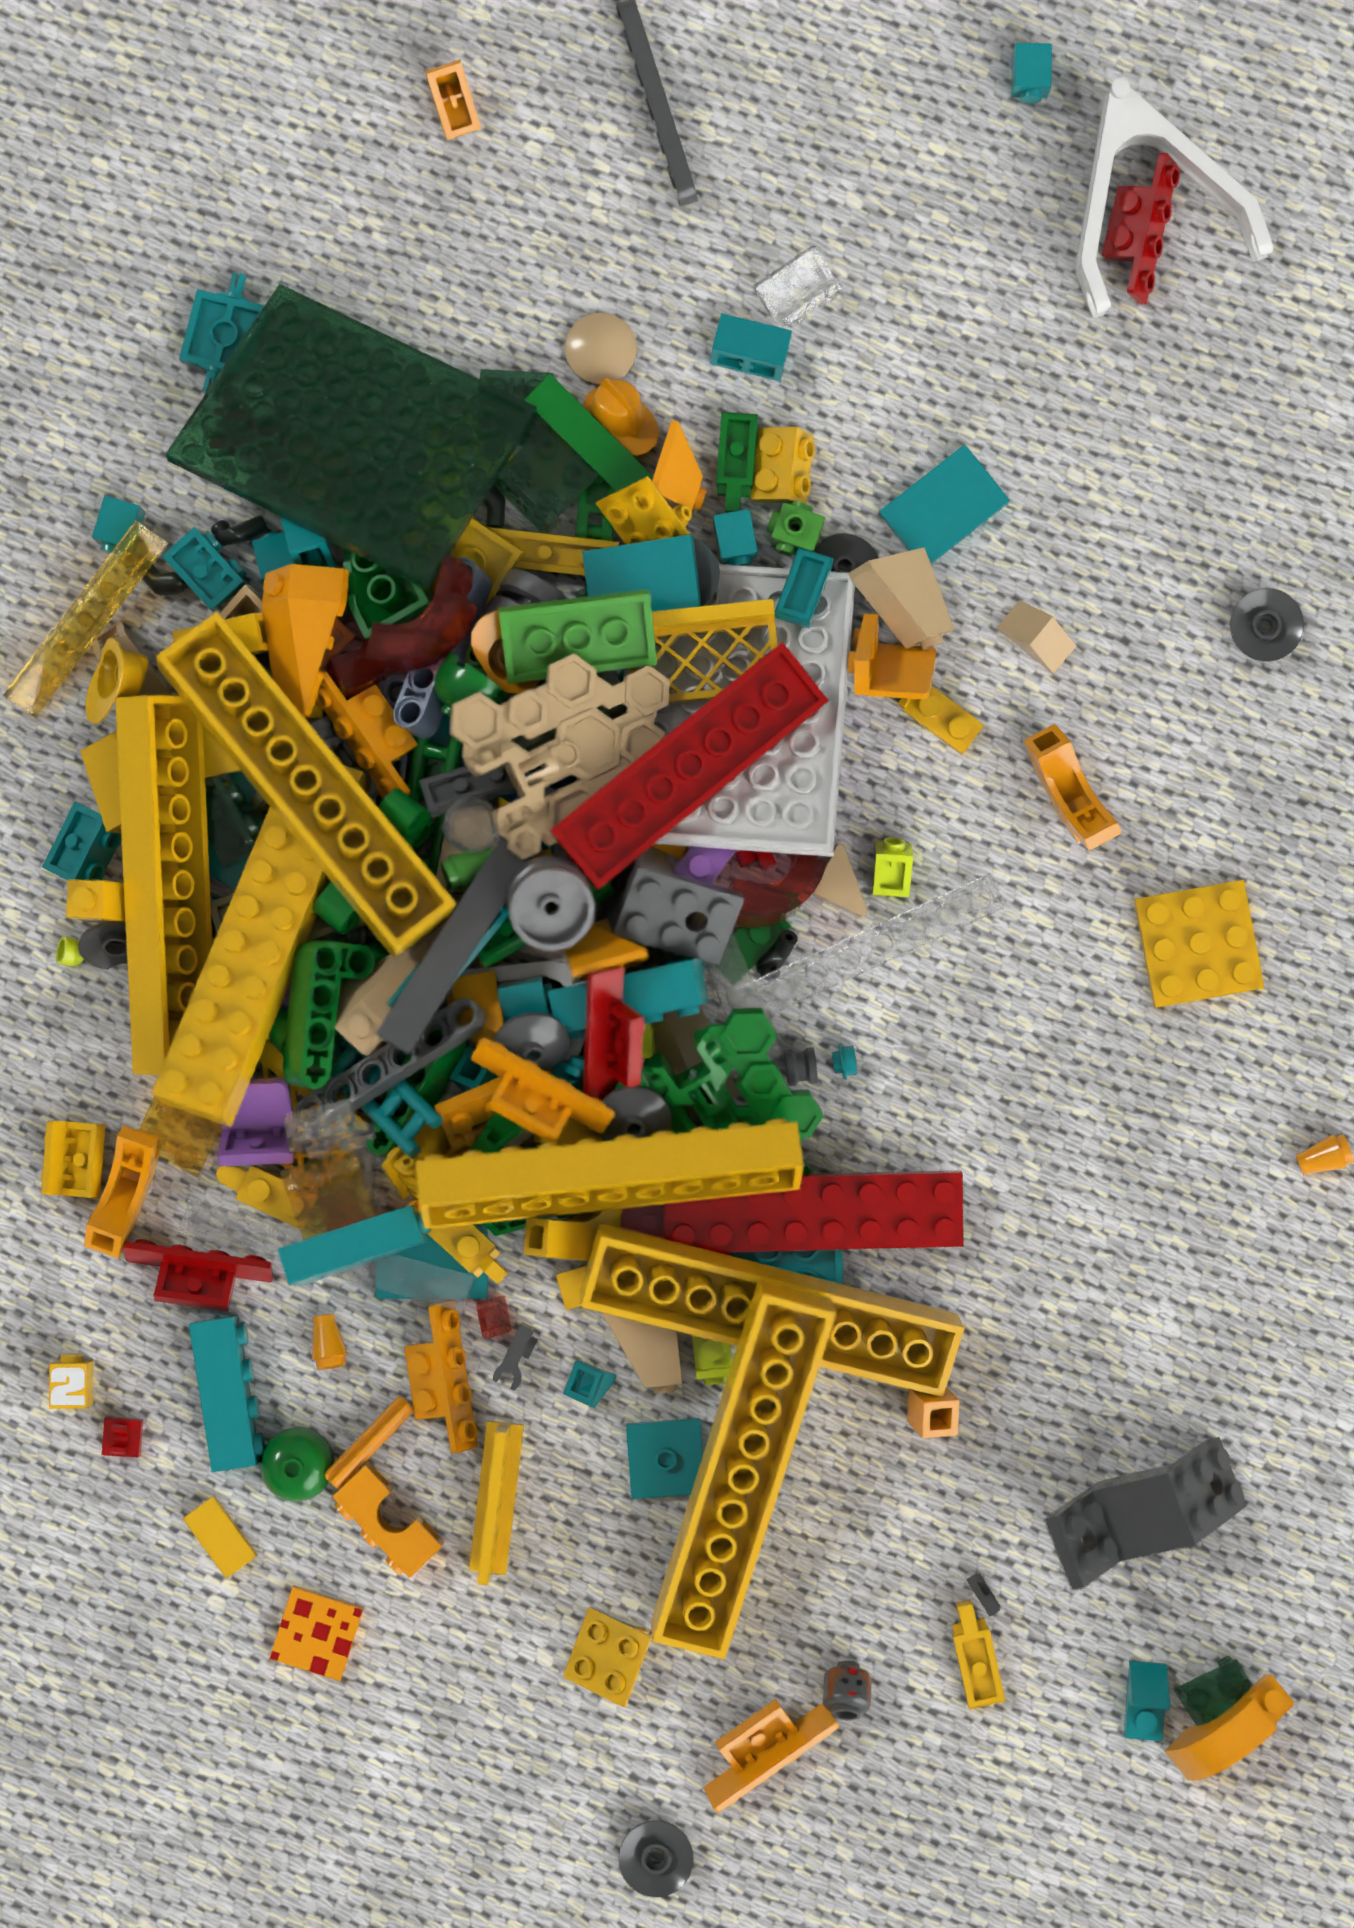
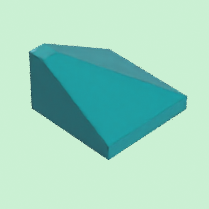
[563,1359,617,1408]

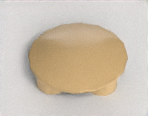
[564,312,637,385]

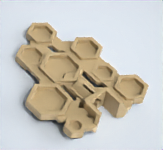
[450,654,670,860]

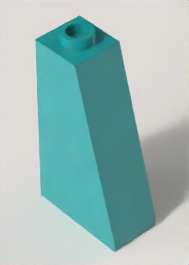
[277,1205,431,1286]

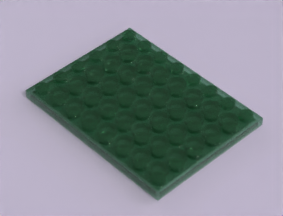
[165,284,537,589]

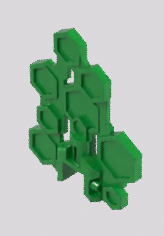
[615,1008,824,1174]

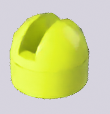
[56,936,84,967]

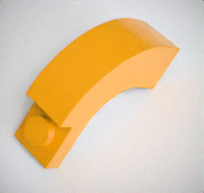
[1023,724,1121,851]
[84,1125,160,1259]
[1164,1674,1295,1780]

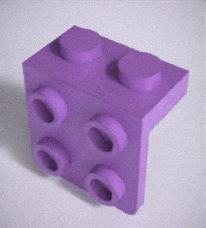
[216,1078,300,1166]

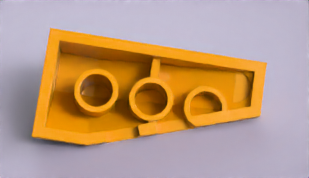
[262,564,349,718]

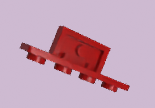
[1101,153,1180,305]
[583,965,645,1101]
[123,1239,273,1312]

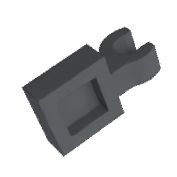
[493,1322,538,1391]

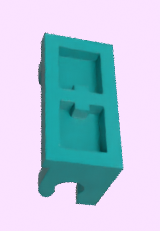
[710,313,792,382]

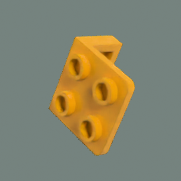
[848,613,936,700]

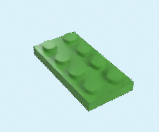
[498,589,657,684]

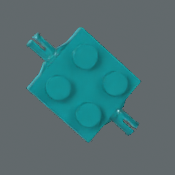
[179,272,270,396]

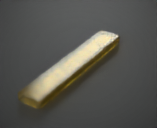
[3,519,168,718]

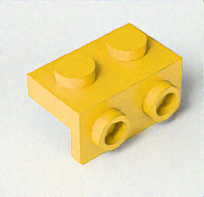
[750,427,815,504]
[41,1120,106,1198]

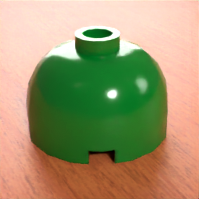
[434,652,510,718]
[260,1426,335,1502]

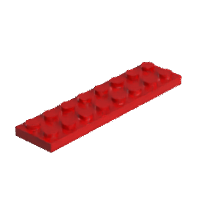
[549,642,829,890]
[664,1170,964,1253]

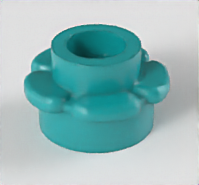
[832,1043,858,1080]

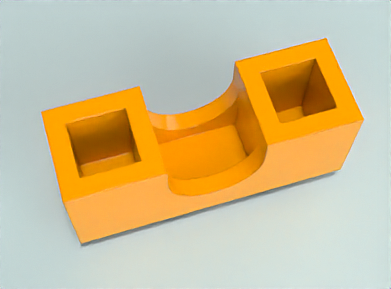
[332,1461,445,1579]

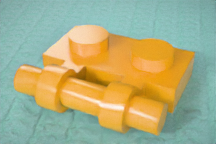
[434,1077,503,1152]

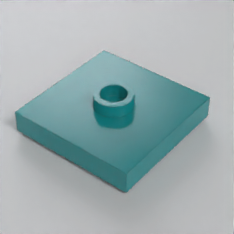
[626,1418,703,1499]

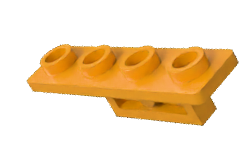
[315,671,418,799]
[471,1037,615,1143]
[404,1300,478,1454]
[704,1699,839,1813]

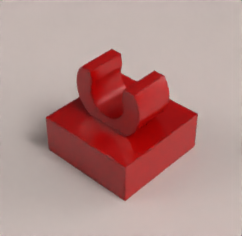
[735,850,776,871]
[102,1417,144,1458]

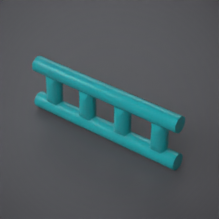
[330,1035,443,1158]

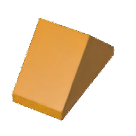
[425,59,481,140]

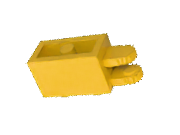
[215,1165,323,1230]

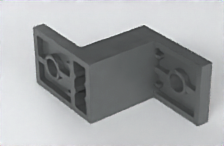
[552,843,745,965]
[1044,1437,1246,1591]

